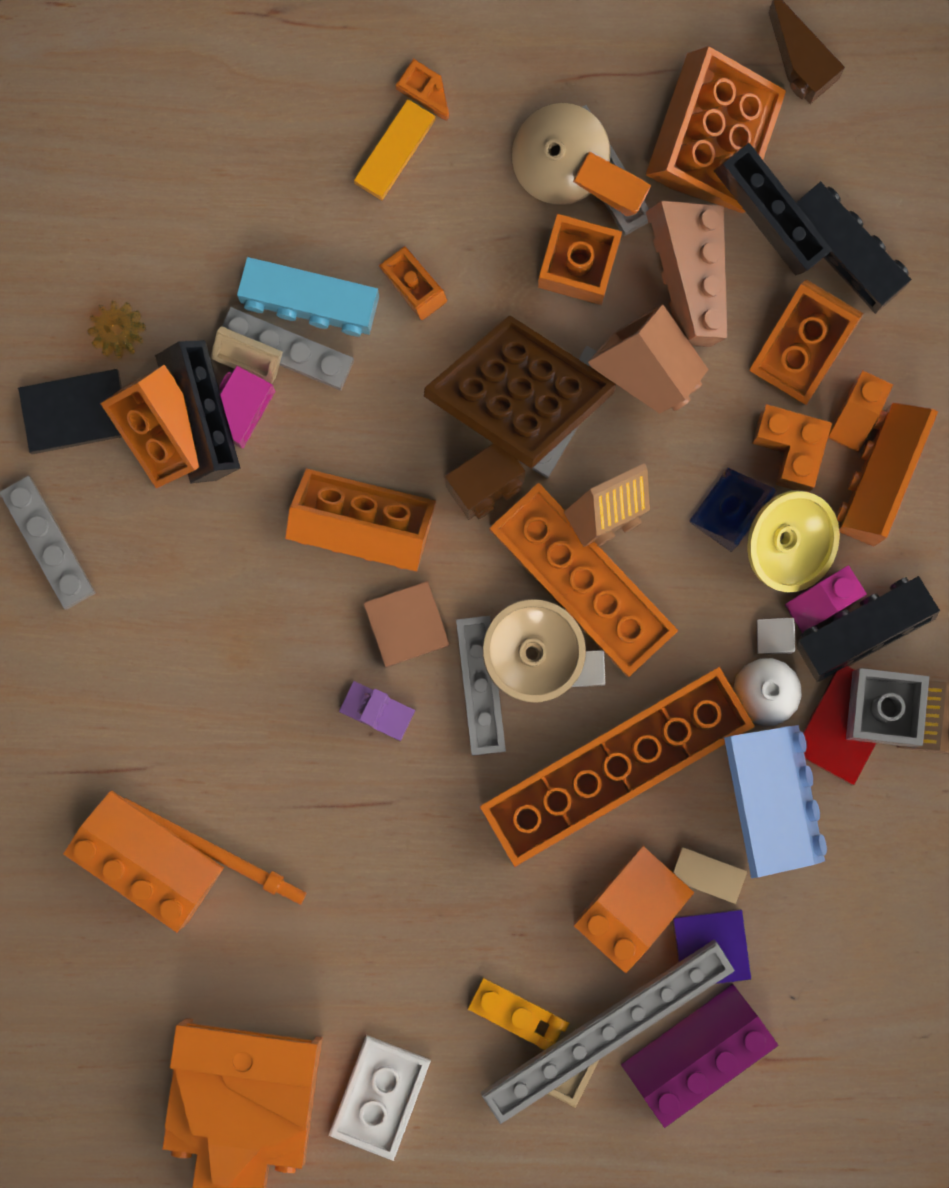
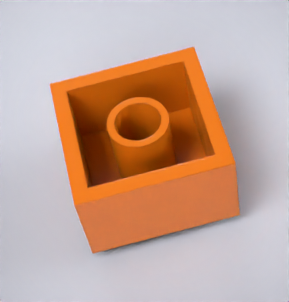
[538,214,622,305]

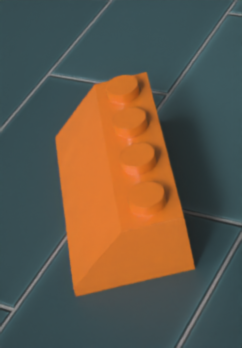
[836,403,938,547]
[285,468,436,572]
[63,790,224,933]

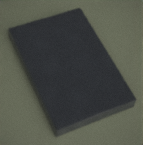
[18,369,122,455]

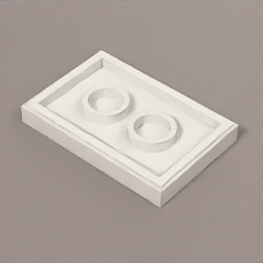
[328,1035,431,1161]

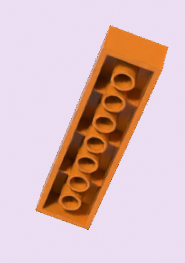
[480,667,755,867]

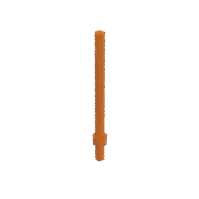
[125,798,307,905]

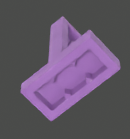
[339,681,415,741]

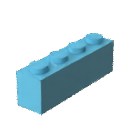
[237,257,379,337]

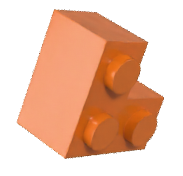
[752,404,832,492]

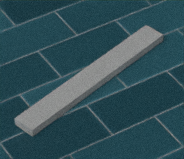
[481,940,735,1124]

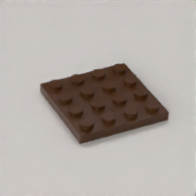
[424,315,616,469]

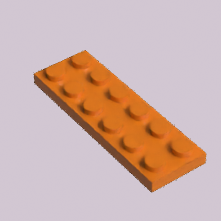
[489,483,678,678]

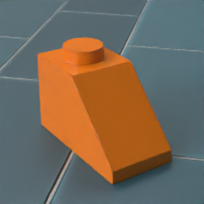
[828,370,893,452]

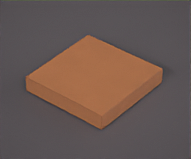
[364,581,450,668]

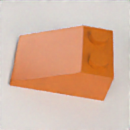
[749,279,864,405]
[100,365,199,489]
[574,846,695,974]

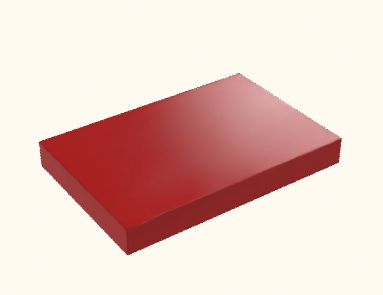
[803,666,877,786]

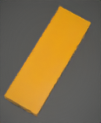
[354,99,436,201]

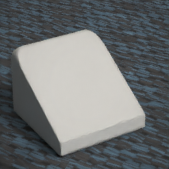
[757,618,795,654]
[572,650,605,687]

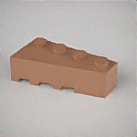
[646,201,727,347]

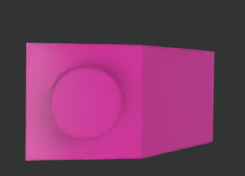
[220,366,276,449]
[785,565,867,633]

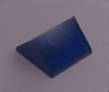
[689,468,777,552]

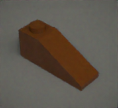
[768,0,845,104]

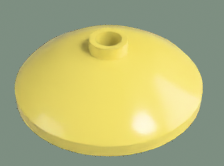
[747,491,840,592]

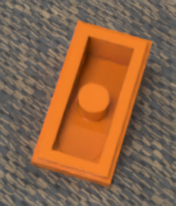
[573,152,651,217]
[379,246,447,320]

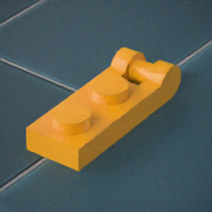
[468,977,570,1050]

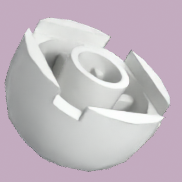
[733,658,802,726]

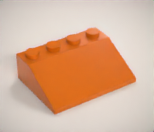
[646,46,786,213]

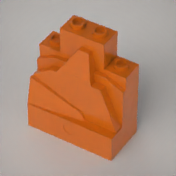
[162,1018,323,1188]

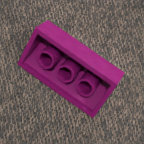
[621,984,779,1128]

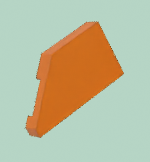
[395,58,449,121]

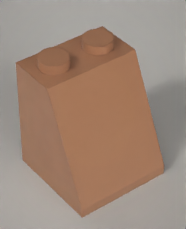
[588,304,709,414]

